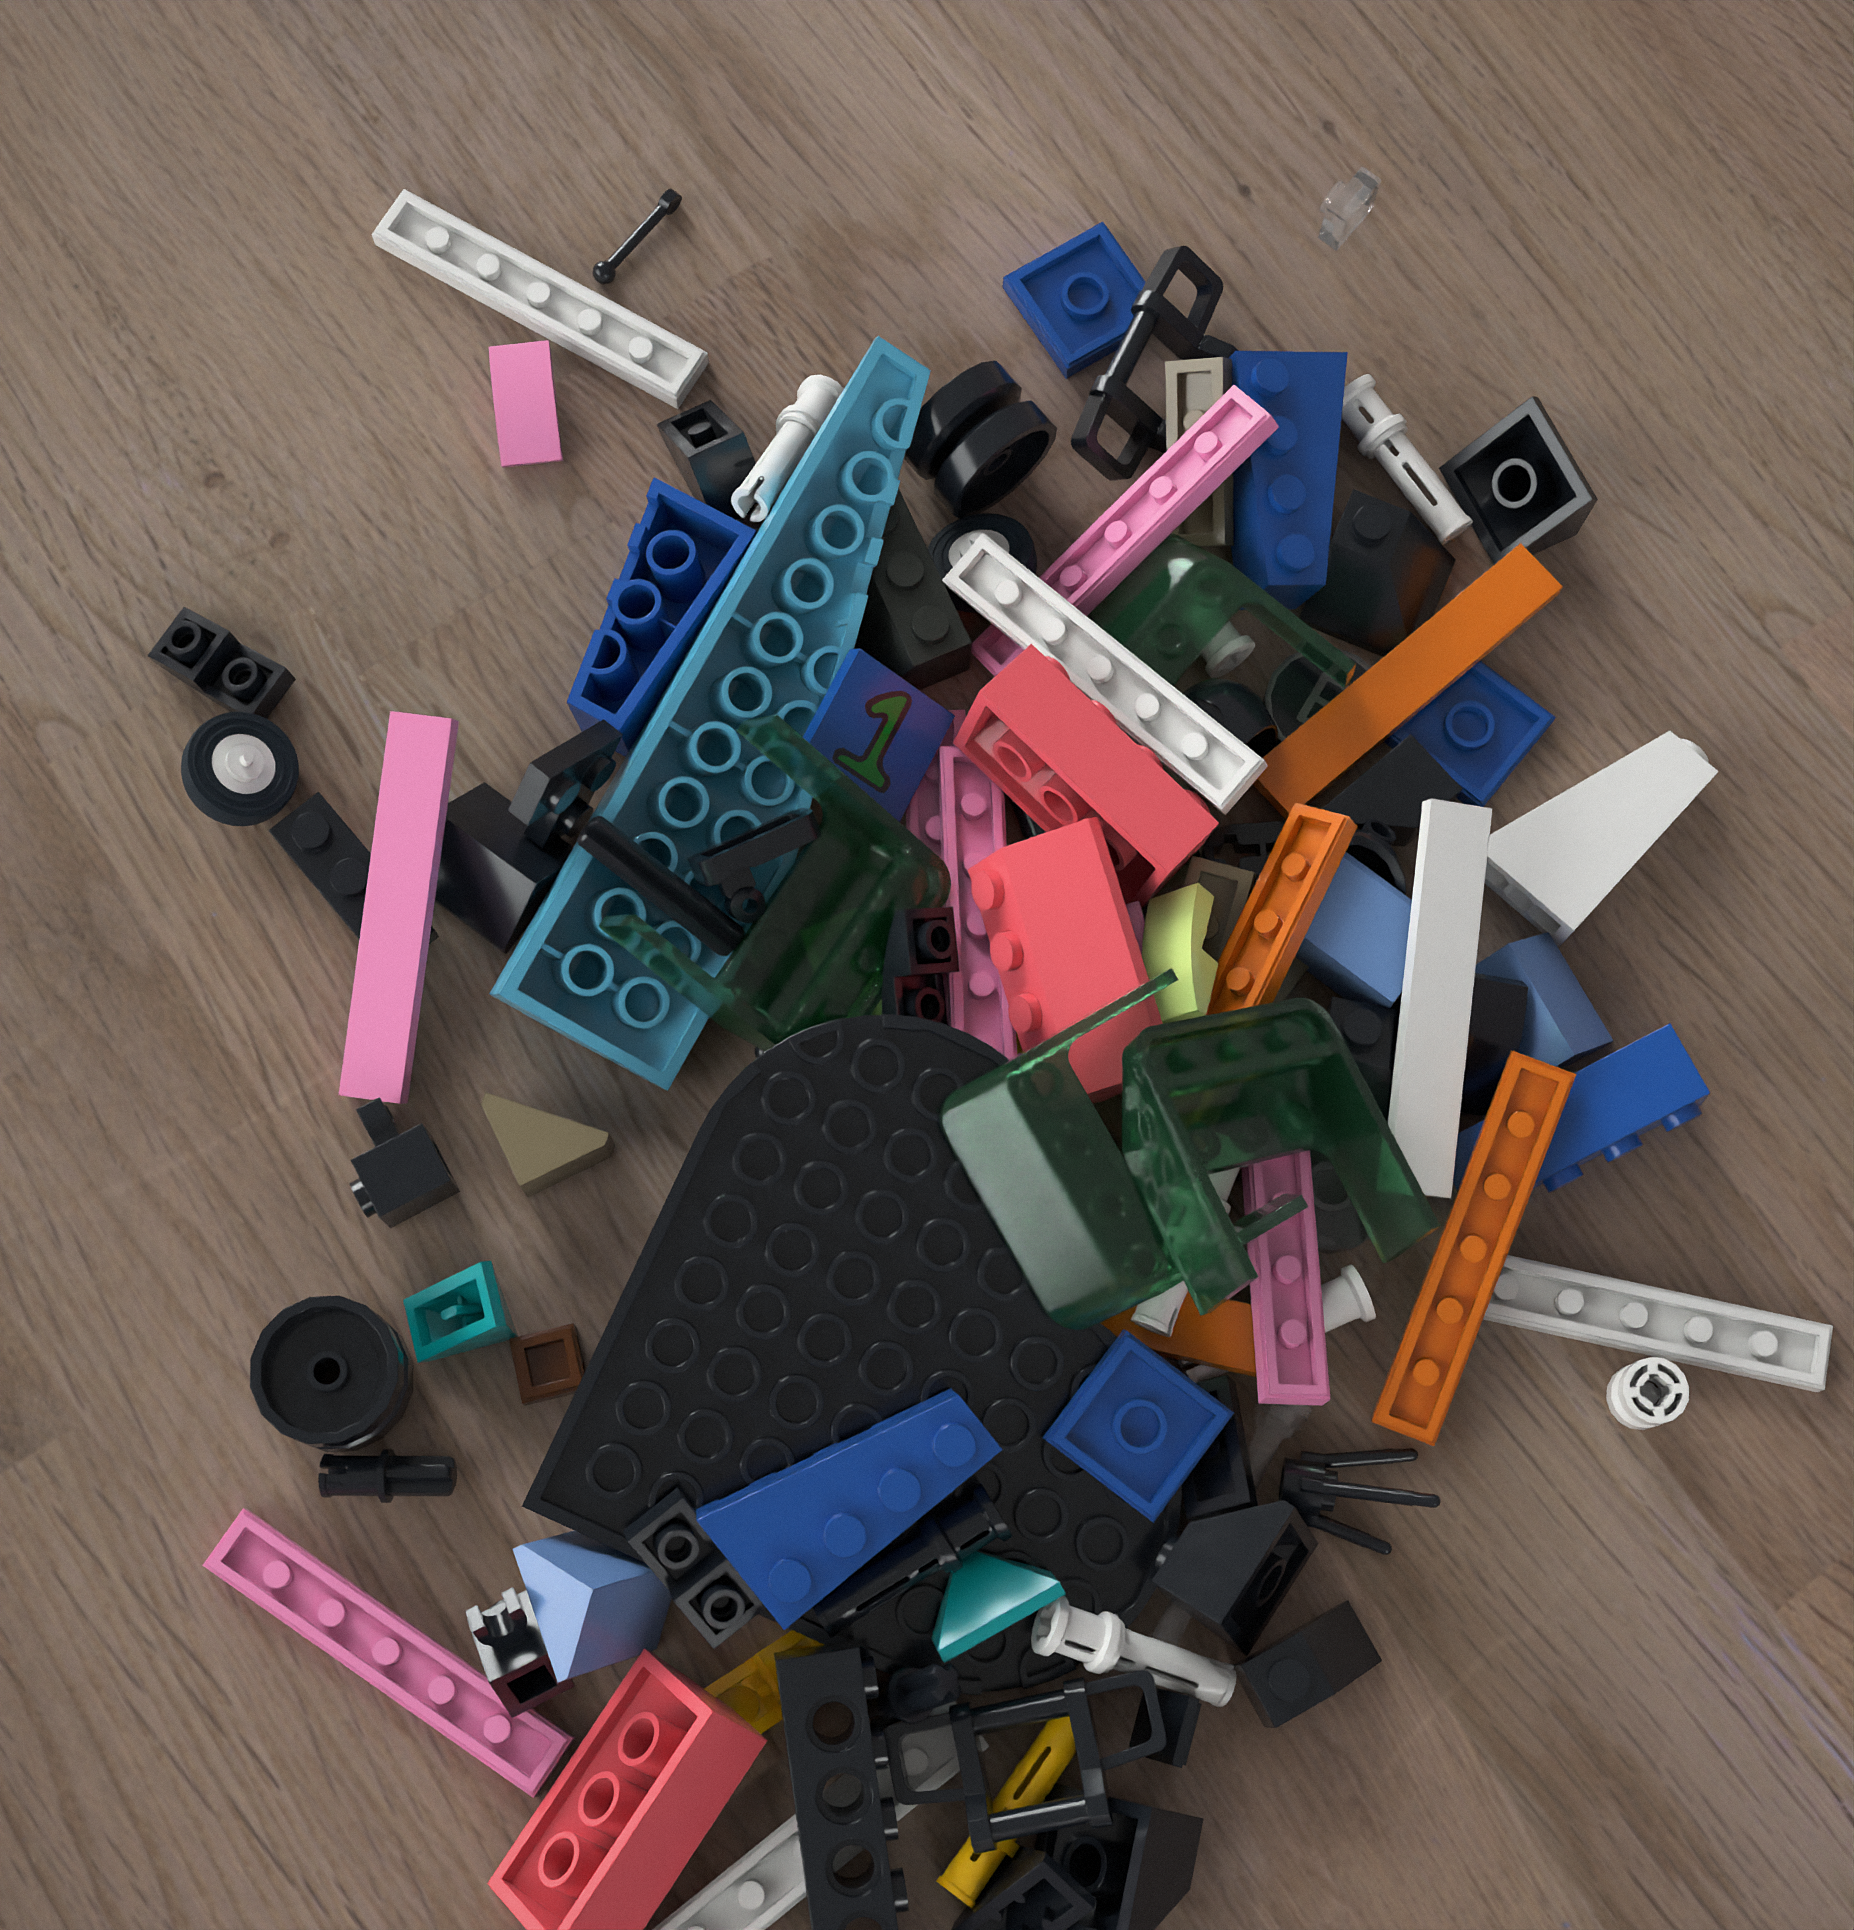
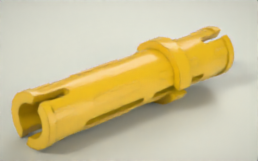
[936,1716,1077,1908]

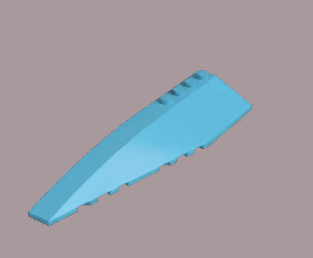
[489,336,931,1091]

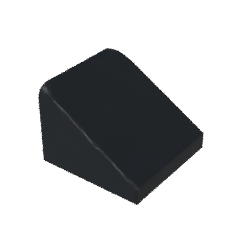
[1129,1688,1202,1768]

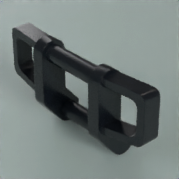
[1071,246,1239,481]
[884,1670,1168,1854]

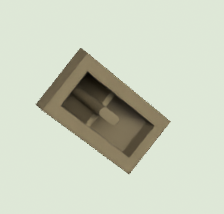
[481,1092,615,1197]

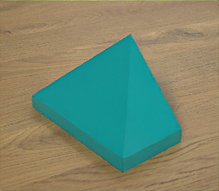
[403,1261,518,1363]
[931,1550,1066,1663]

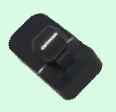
[687,808,822,923]

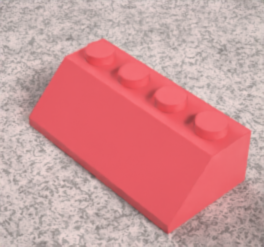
[953,644,1219,909]
[968,817,1176,1112]
[487,1648,768,1930]

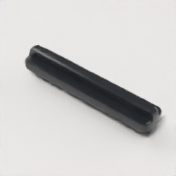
[577,816,745,956]

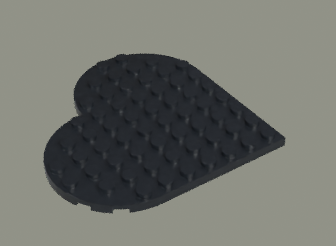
[522,1014,1182,1695]

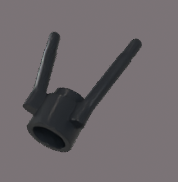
[1278,1448,1441,1555]

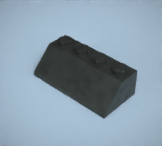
[770,488,972,690]

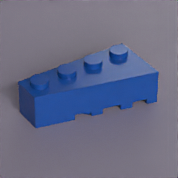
[1229,351,1348,610]
[567,477,757,757]
[1453,1023,1710,1193]
[696,1389,1003,1630]

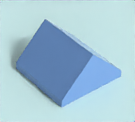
[1295,852,1412,1008]
[1475,932,1613,1069]
[513,1531,672,1682]

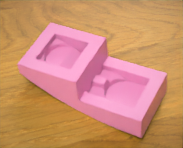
[488,340,563,468]

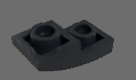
[148,607,296,719]
[882,907,959,1025]
[1460,973,1528,1116]
[623,1488,766,1649]

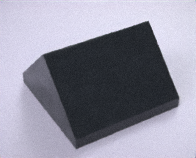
[1439,396,1598,565]
[435,782,573,954]

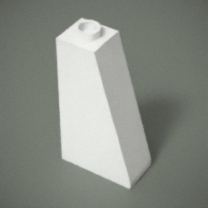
[1485,731,1719,947]

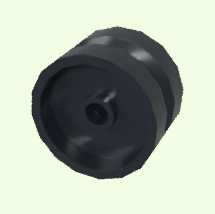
[904,360,1057,520]
[250,1295,413,1452]

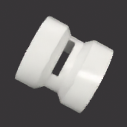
[1606,1357,1689,1430]

